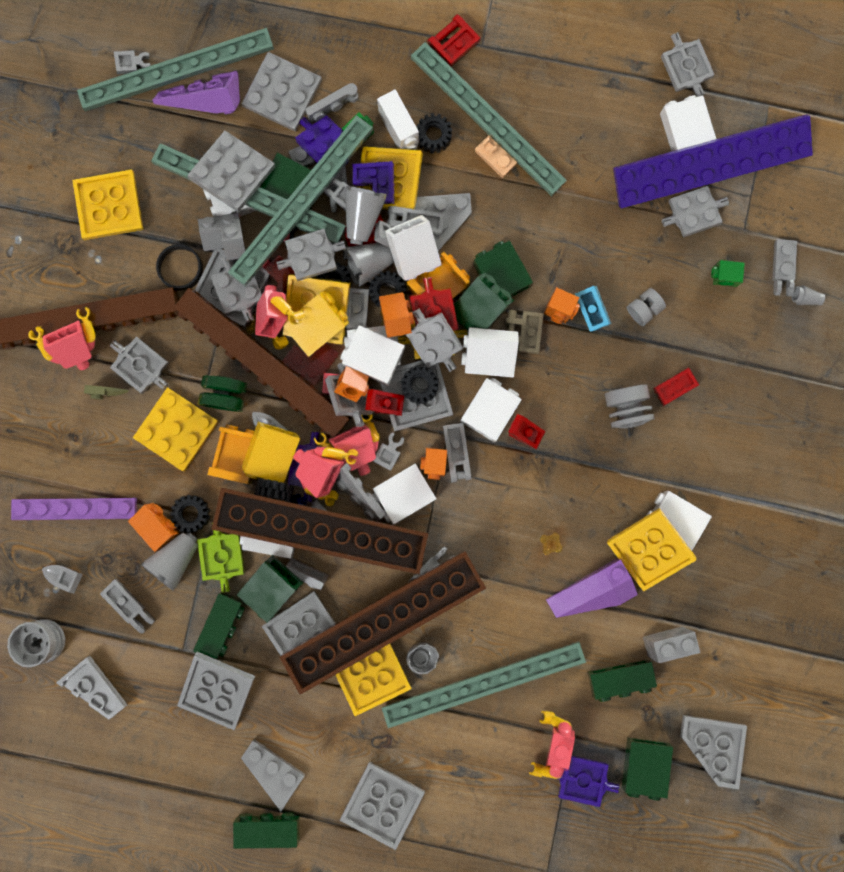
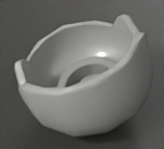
[407,642,439,674]

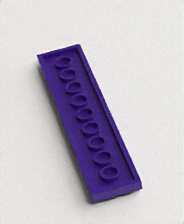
[613,114,813,208]

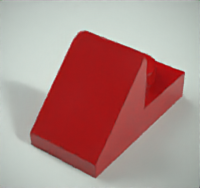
[365,389,404,416]
[508,414,546,449]

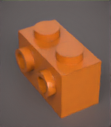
[544,287,580,324]
[379,292,414,338]
[420,448,447,480]
[128,503,180,552]

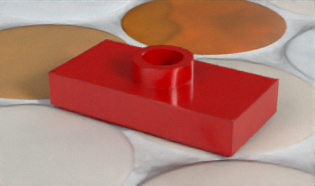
[653,368,699,406]

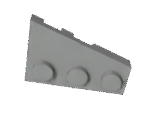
[336,463,386,522]
[56,656,128,720]
[241,739,305,811]

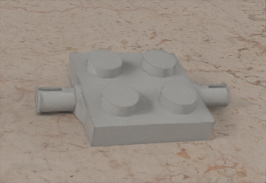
[661,32,715,97]
[662,186,729,238]
[276,229,346,281]
[210,257,262,323]
[406,308,463,372]
[110,337,169,394]
[325,363,374,427]

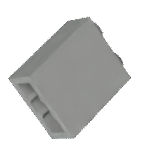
[643,627,700,663]

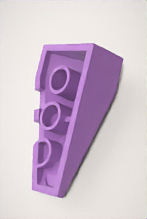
[153,71,240,114]
[546,559,638,618]

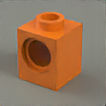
[334,366,369,402]

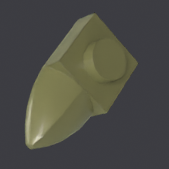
[84,385,129,400]

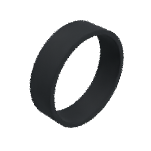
[156,244,203,291]

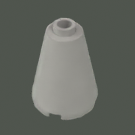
[345,186,387,245]
[343,242,394,287]
[141,532,198,590]

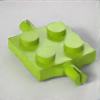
[197,523,245,593]

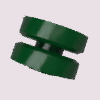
[197,375,247,412]

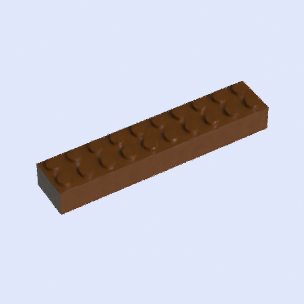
[211,488,429,575]
[279,551,486,695]

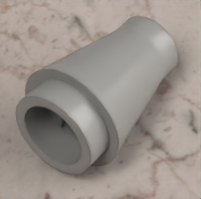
[792,285,825,306]

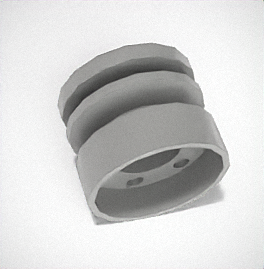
[604,385,655,429]
[7,619,65,667]

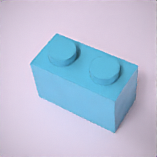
[575,286,612,332]

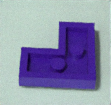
[353,161,394,204]

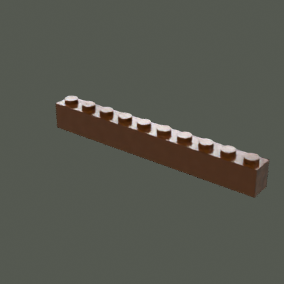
[0,287,179,350]
[173,288,352,438]

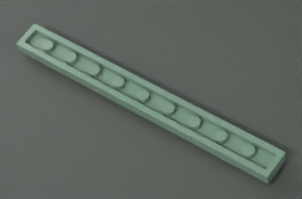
[77,28,274,112]
[411,42,567,197]
[228,115,373,287]
[151,143,346,244]
[382,642,586,728]

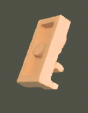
[475,135,517,178]

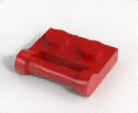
[427,14,481,67]

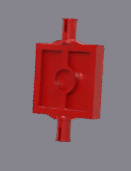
[410,277,458,330]

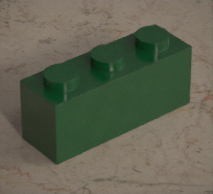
[193,592,245,660]
[587,659,657,702]
[233,813,300,849]

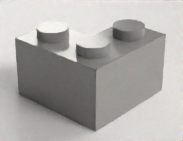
[198,213,245,261]

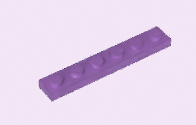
[11,498,137,520]

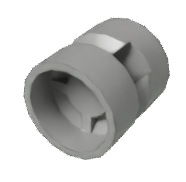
[627,288,666,326]

